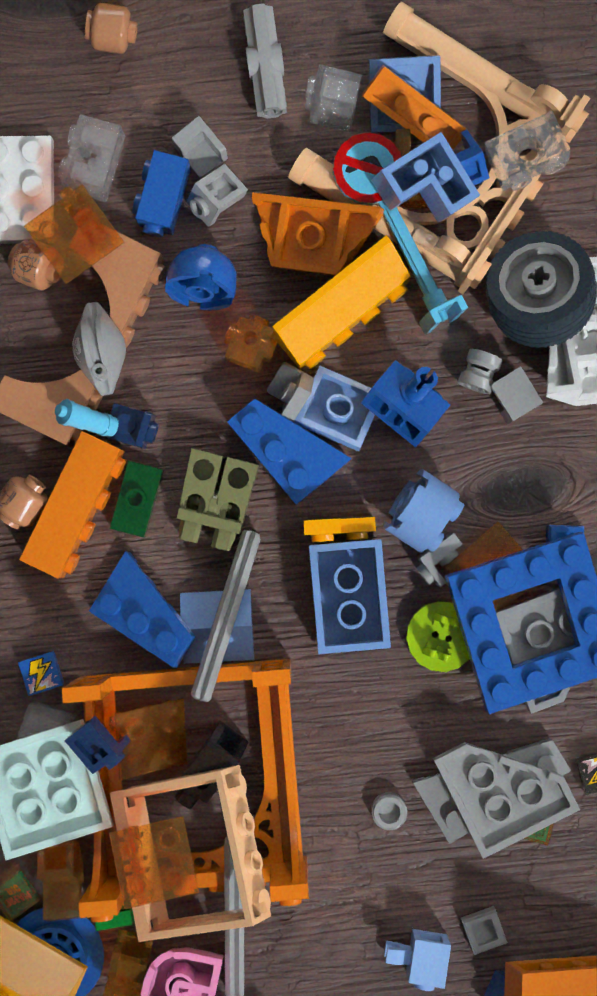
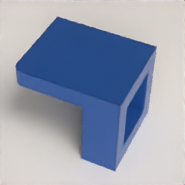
[455,129,490,186]

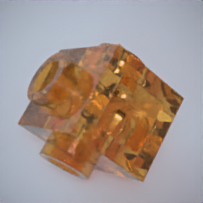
[224,314,278,373]

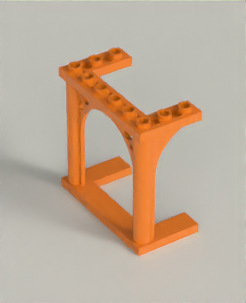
[62,659,309,922]

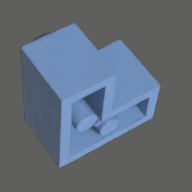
[371,132,480,223]

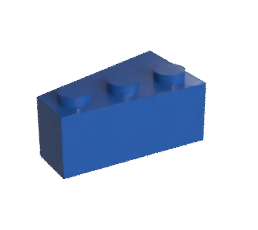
[227,399,351,506]

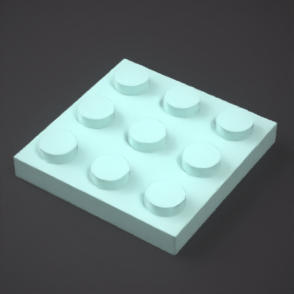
[0,719,114,860]

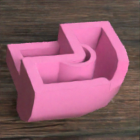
[141,947,223,996]

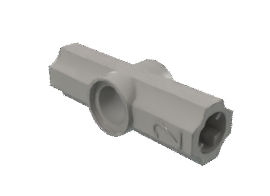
[243,4,287,119]

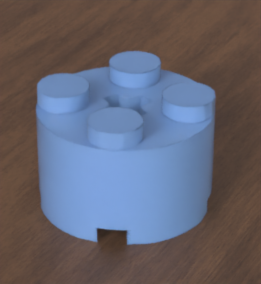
[383,469,464,552]

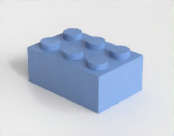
[309,539,391,654]

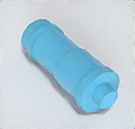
[55,399,118,437]

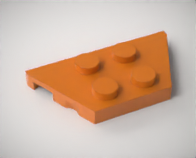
[252,192,384,276]

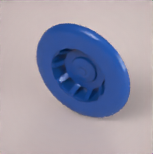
[17,906,104,996]

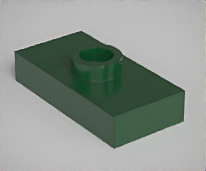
[110,460,164,538]

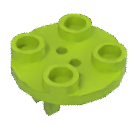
[406,601,470,672]

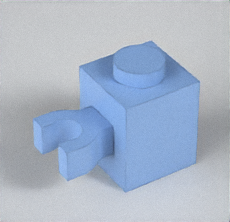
[384,929,451,991]

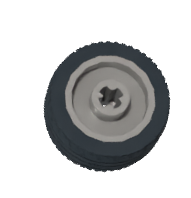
[486,231,597,348]

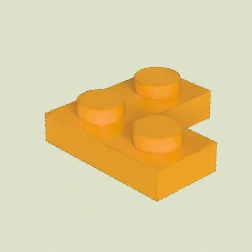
[303,517,376,542]

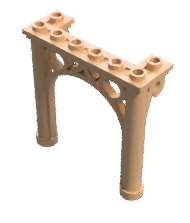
[288,1,590,294]

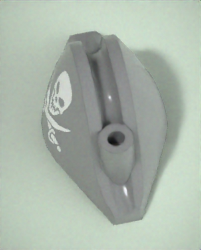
[72,302,126,396]

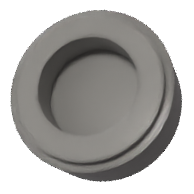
[371,792,407,830]

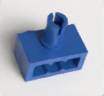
[361,360,451,447]

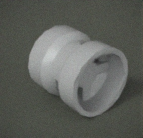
[457,349,503,394]

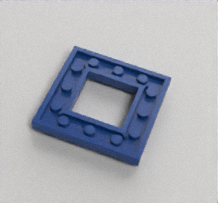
[445,532,597,714]

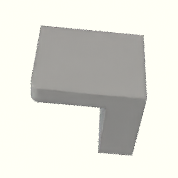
[172,116,228,179]
[491,366,543,424]

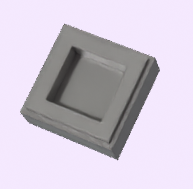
[461,906,507,955]

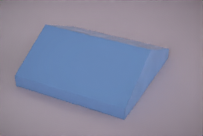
[369,55,441,133]
[294,366,375,451]
[180,589,254,664]

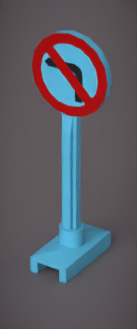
[333,132,468,335]

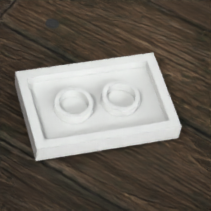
[0,136,54,244]

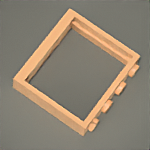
[110,765,271,942]

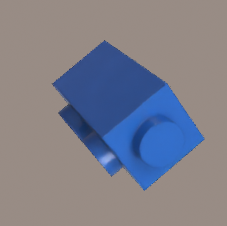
[132,150,191,237]

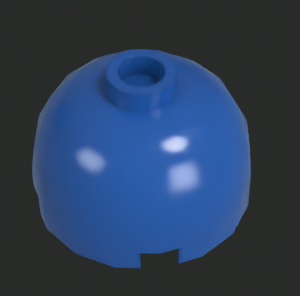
[165,244,237,310]

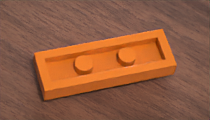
[362,65,466,150]

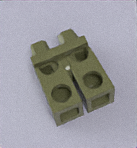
[176,448,260,551]

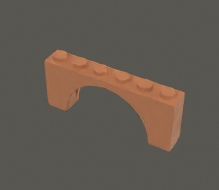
[0,216,166,447]

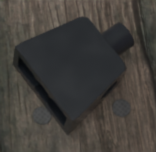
[175,721,249,809]

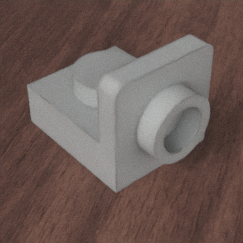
[187,164,248,226]
[267,362,314,422]
[416,532,462,587]

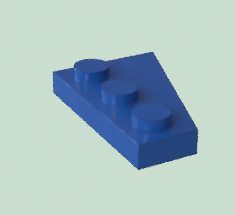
[89,551,196,668]

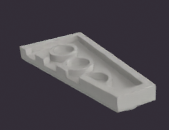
[412,738,571,844]

